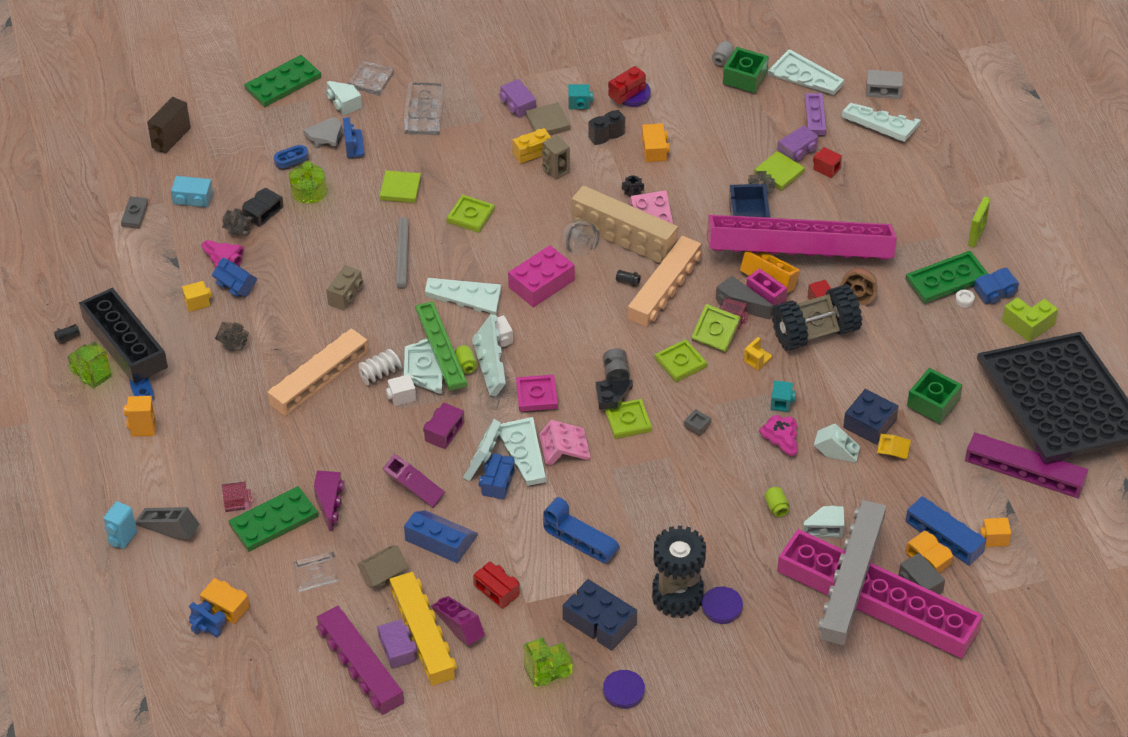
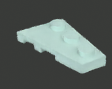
[463,419,501,481]

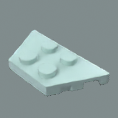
[404,338,443,394]

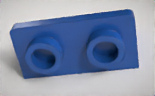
[343,117,364,158]

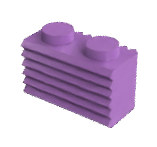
[499,79,536,118]
[777,125,818,162]
[377,619,417,669]

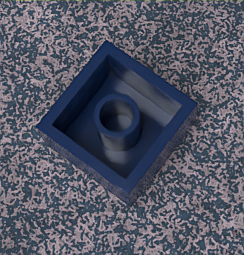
[843,389,899,445]

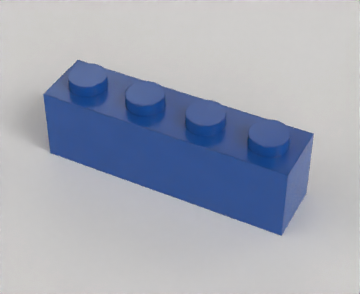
[905,496,986,566]

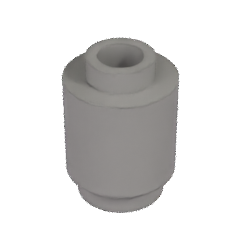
[712,41,734,66]

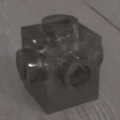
[748,171,775,193]
[222,208,254,236]
[215,322,249,351]

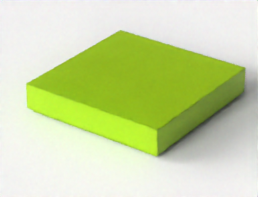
[754,151,805,191]
[380,170,421,203]
[446,194,495,233]
[968,196,991,248]
[691,304,741,352]
[654,339,707,383]
[604,398,652,439]

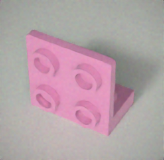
[628,190,673,224]
[539,420,591,465]

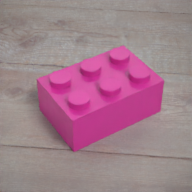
[508,245,575,307]

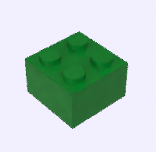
[723,47,769,93]
[907,368,963,423]

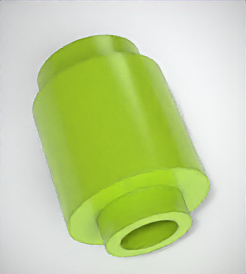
[455,345,478,374]
[764,487,790,517]

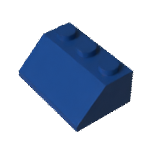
[404,510,478,564]

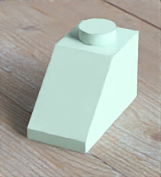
[803,506,845,538]

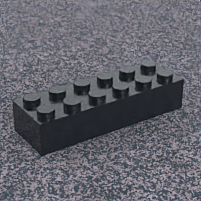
[79,287,168,383]

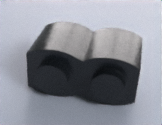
[588,110,625,145]
[242,188,283,226]

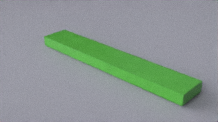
[415,301,467,391]

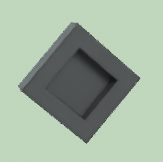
[684,409,711,435]

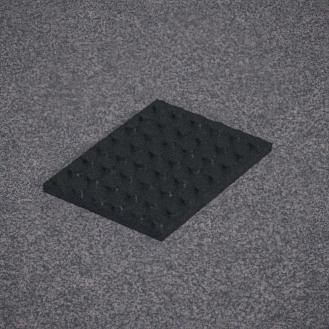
[977,332,1128,463]

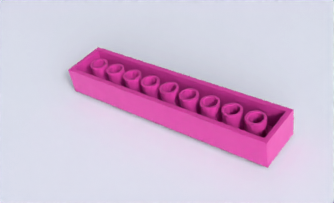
[706,215,897,260]
[777,529,983,659]

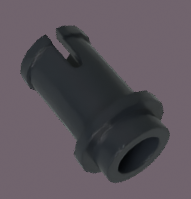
[616,270,641,286]
[54,324,80,343]

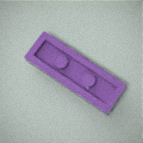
[805,93,826,135]

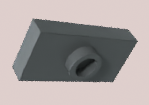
[121,196,148,228]

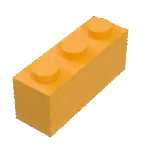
[740,251,800,293]

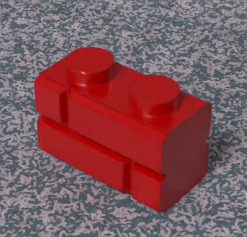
[608,66,646,104]
[473,561,520,609]

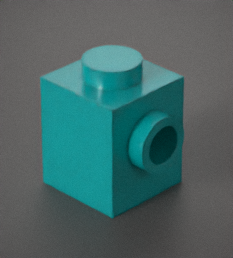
[568,84,593,109]
[770,380,796,413]

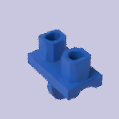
[189,601,226,638]

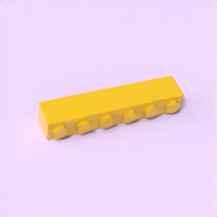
[390,572,457,686]

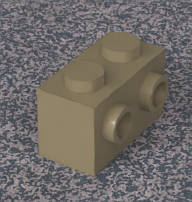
[542,135,570,180]
[327,265,363,311]
[357,545,409,588]

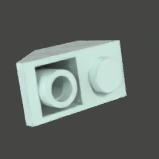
[326,81,362,115]
[814,424,860,462]

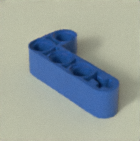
[543,497,620,563]

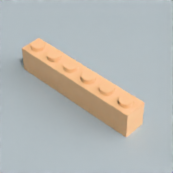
[628,236,703,327]
[268,328,368,416]

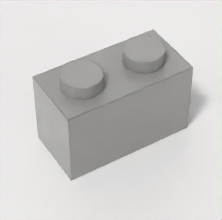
[866,70,903,99]

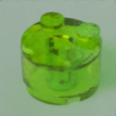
[289,161,327,204]

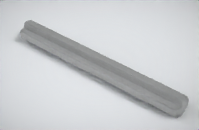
[396,217,409,288]

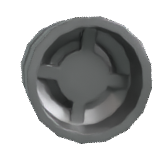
[603,348,630,381]

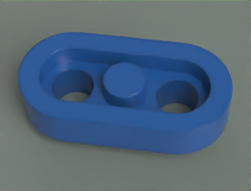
[274,145,308,168]
[129,377,154,401]

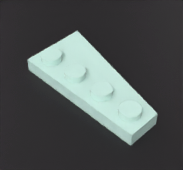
[768,49,844,95]
[842,103,921,142]
[425,278,502,315]
[472,314,506,397]
[498,417,547,486]

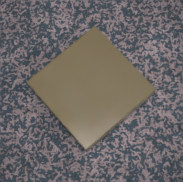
[525,102,570,135]

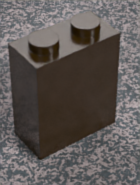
[147,97,191,154]

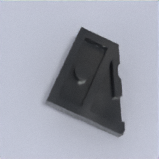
[595,379,633,409]

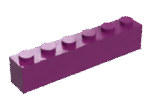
[965,432,1089,499]
[316,605,404,715]

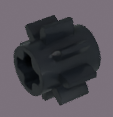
[622,175,644,197]

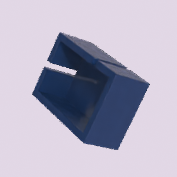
[729,184,770,218]
[562,579,637,651]

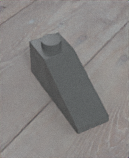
[716,276,773,320]
[135,507,200,539]

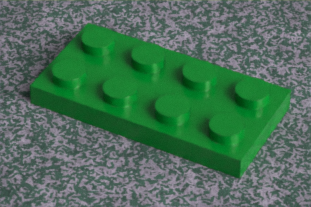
[244,55,321,108]
[905,251,989,304]
[228,486,319,552]

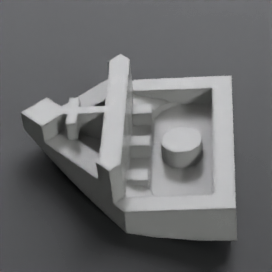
[303,117,344,147]

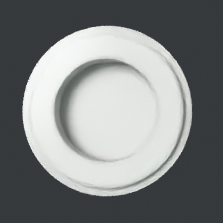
[955,290,975,308]

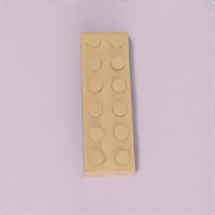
[572,185,678,263]

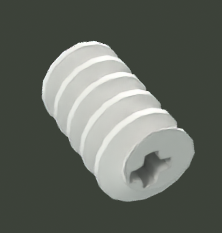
[358,349,402,385]

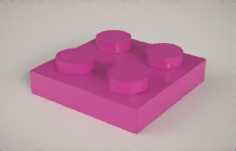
[516,374,558,412]

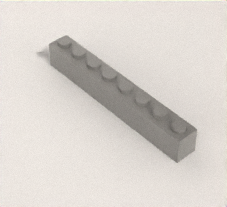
[817,500,886,645]

